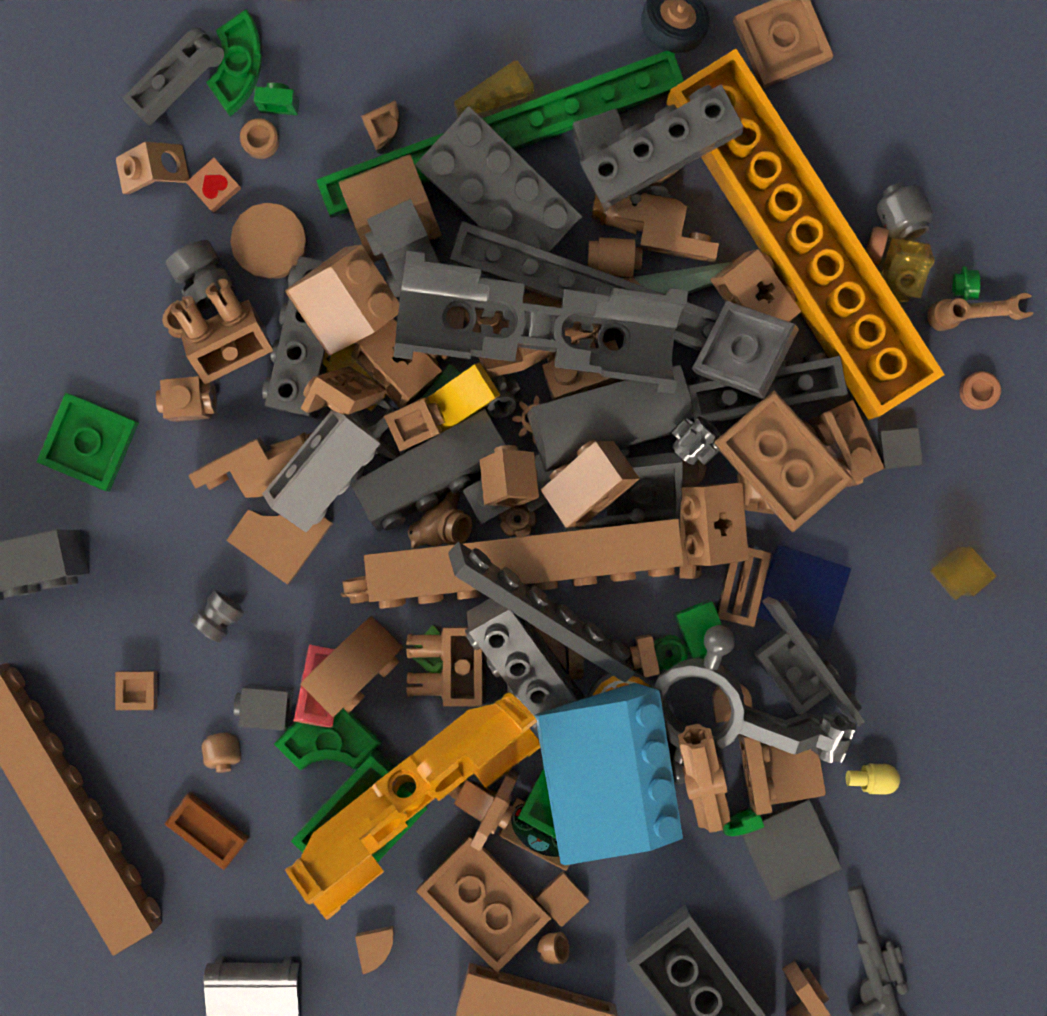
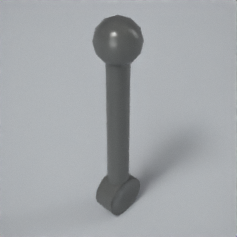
[566,508,645,531]

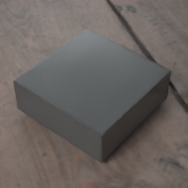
[878,427,923,469]

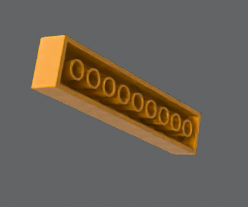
[666,49,945,420]

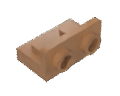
[301,366,387,415]

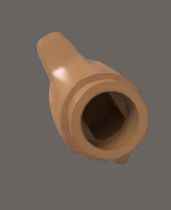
[408,492,472,549]

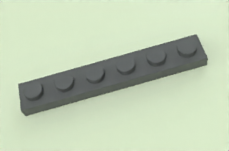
[448,541,636,683]

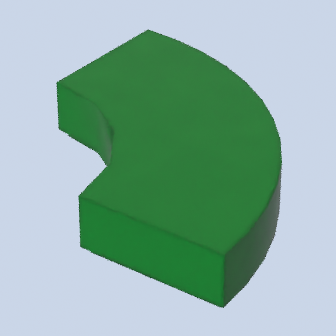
[206,9,262,116]

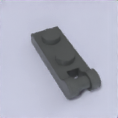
[122,27,224,126]

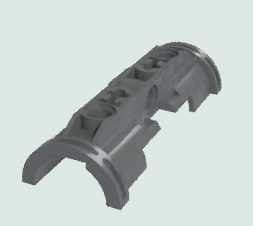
[394,251,688,394]

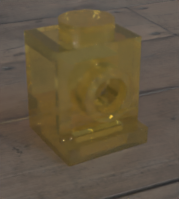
[881,238,935,302]
[930,547,997,600]

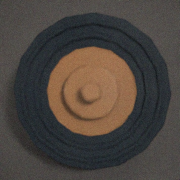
[641,0,710,53]

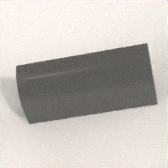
[527,365,693,472]

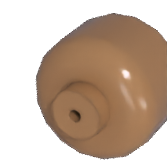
[201,733,241,773]

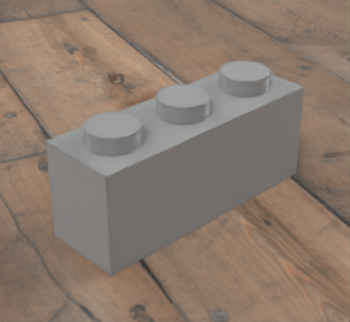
[262,410,380,532]

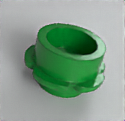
[952,266,980,301]
[654,635,688,670]

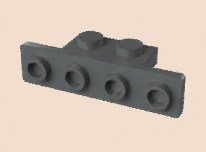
[753,596,865,727]

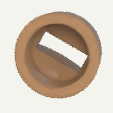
[537,932,569,965]

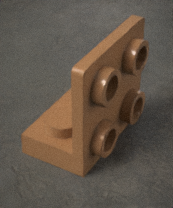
[809,400,885,487]
[738,734,826,815]

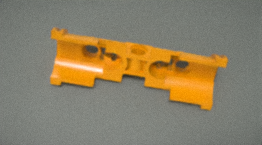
[285,692,540,920]

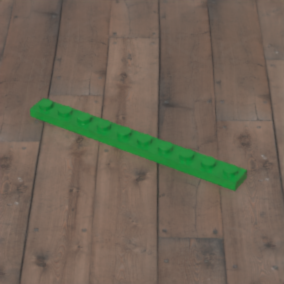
[316,51,684,218]

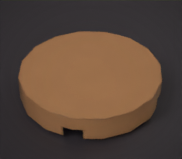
[230,203,307,279]

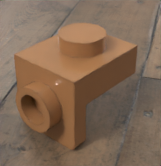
[384,397,445,451]

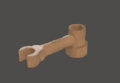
[927,293,1033,331]

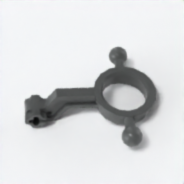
[653,625,857,785]

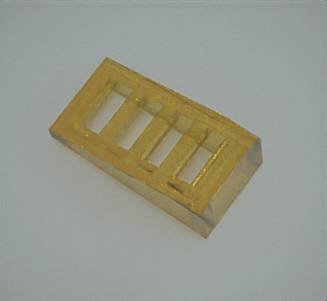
[454,60,534,117]

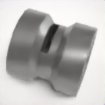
[190,590,244,643]

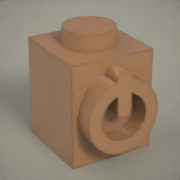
[156,376,217,422]

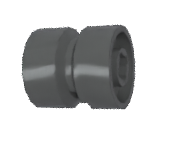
[166,240,236,311]

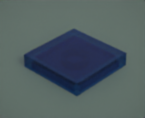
[756,545,851,641]

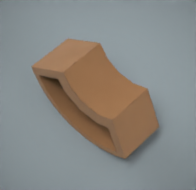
[300,615,404,717]

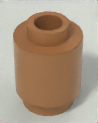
[587,237,642,277]

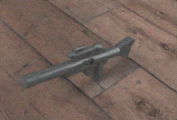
[847,885,909,1016]

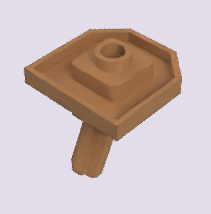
[448,769,520,851]

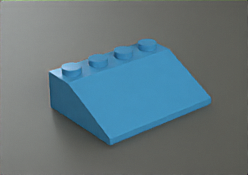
[535,683,683,865]

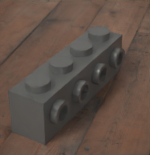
[580,84,743,210]
[262,256,331,419]
[687,353,848,423]
[350,409,505,532]
[465,598,585,731]

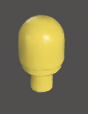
[845,763,900,795]

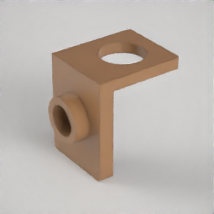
[116,142,189,194]

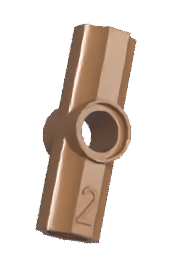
[678,724,730,832]

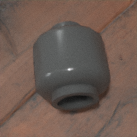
[876,182,933,242]

